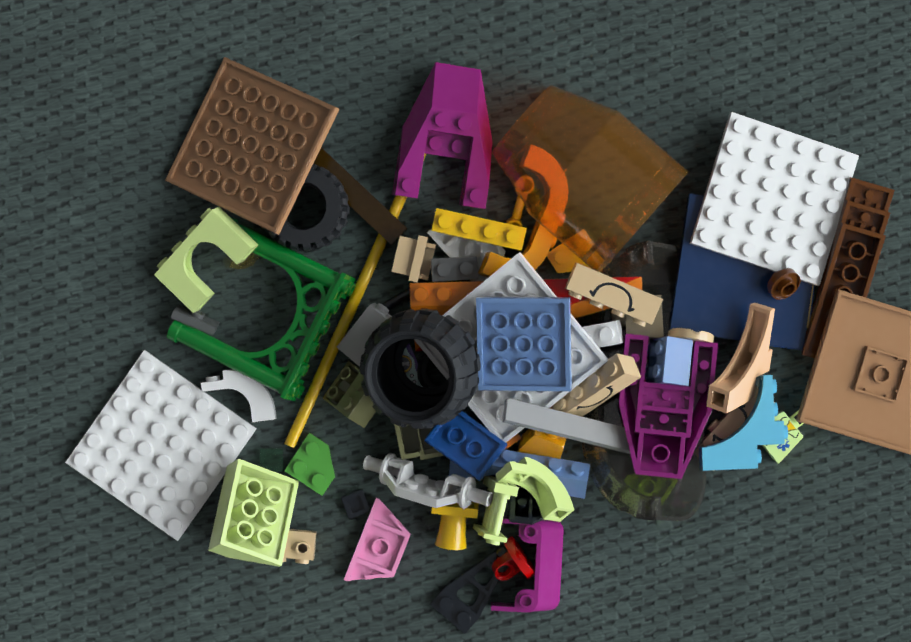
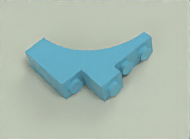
[699,375,788,471]

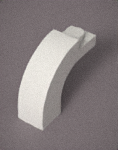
[201,370,277,422]

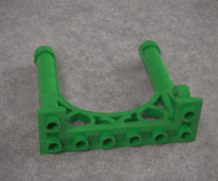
[167,217,356,401]

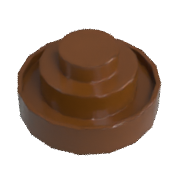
[767,268,801,300]

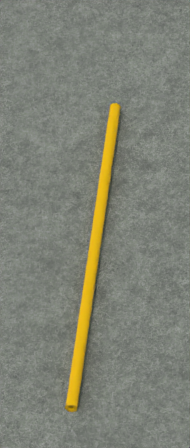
[284,154,426,448]

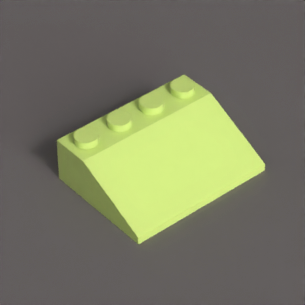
[208,459,299,567]

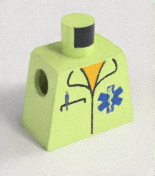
[762,410,804,464]

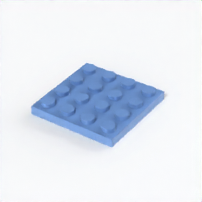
[476,297,572,391]

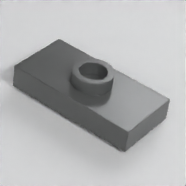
[171,305,220,335]

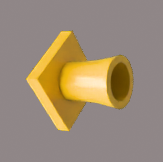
[431,502,478,550]

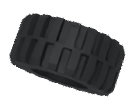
[268,164,350,252]

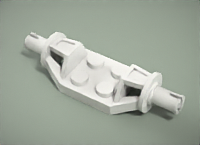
[363,453,493,509]

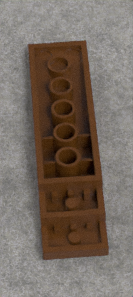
[802,177,895,358]

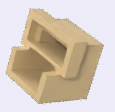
[392,235,436,283]

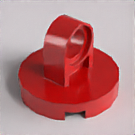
[492,537,535,581]

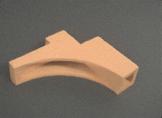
[706,302,775,413]

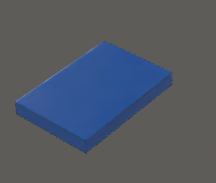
[424,411,508,482]

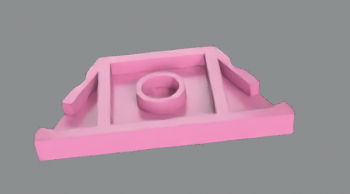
[344,497,411,581]

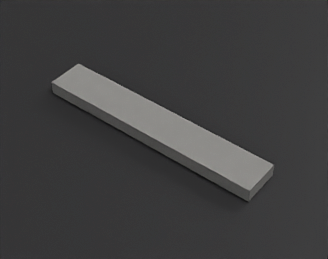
[502,398,630,454]

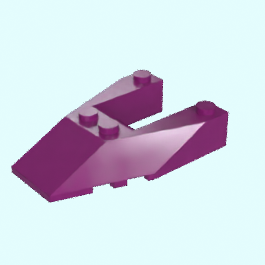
[392,62,492,209]
[619,334,718,479]

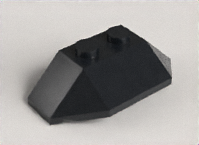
[507,445,543,525]

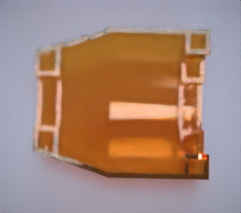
[492,85,688,273]

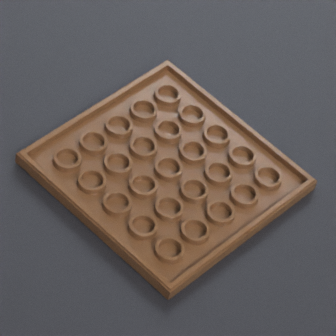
[165,57,339,235]

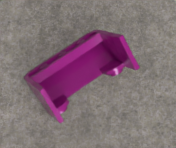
[490,516,564,612]

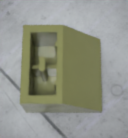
[323,361,376,428]

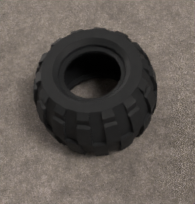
[359,308,481,429]

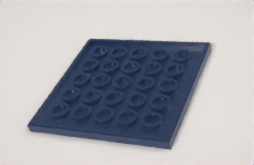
[669,194,813,350]

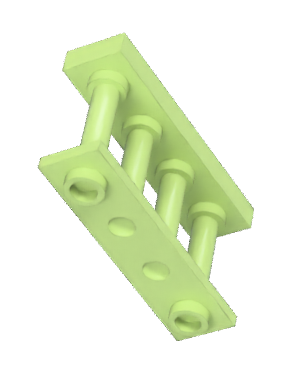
[473,476,519,545]

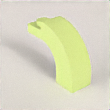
[496,457,574,522]

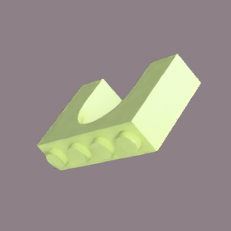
[154,207,258,313]

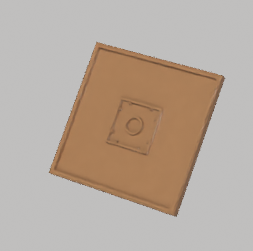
[796,289,911,455]

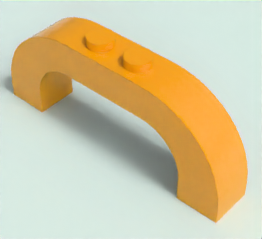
[478,145,568,278]

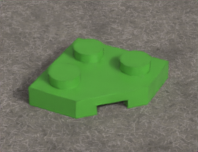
[284,433,335,496]

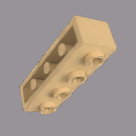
[283,529,317,564]

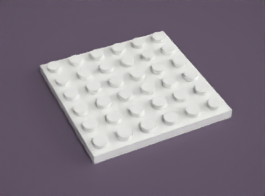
[689,112,859,286]
[414,252,608,443]
[65,350,257,541]

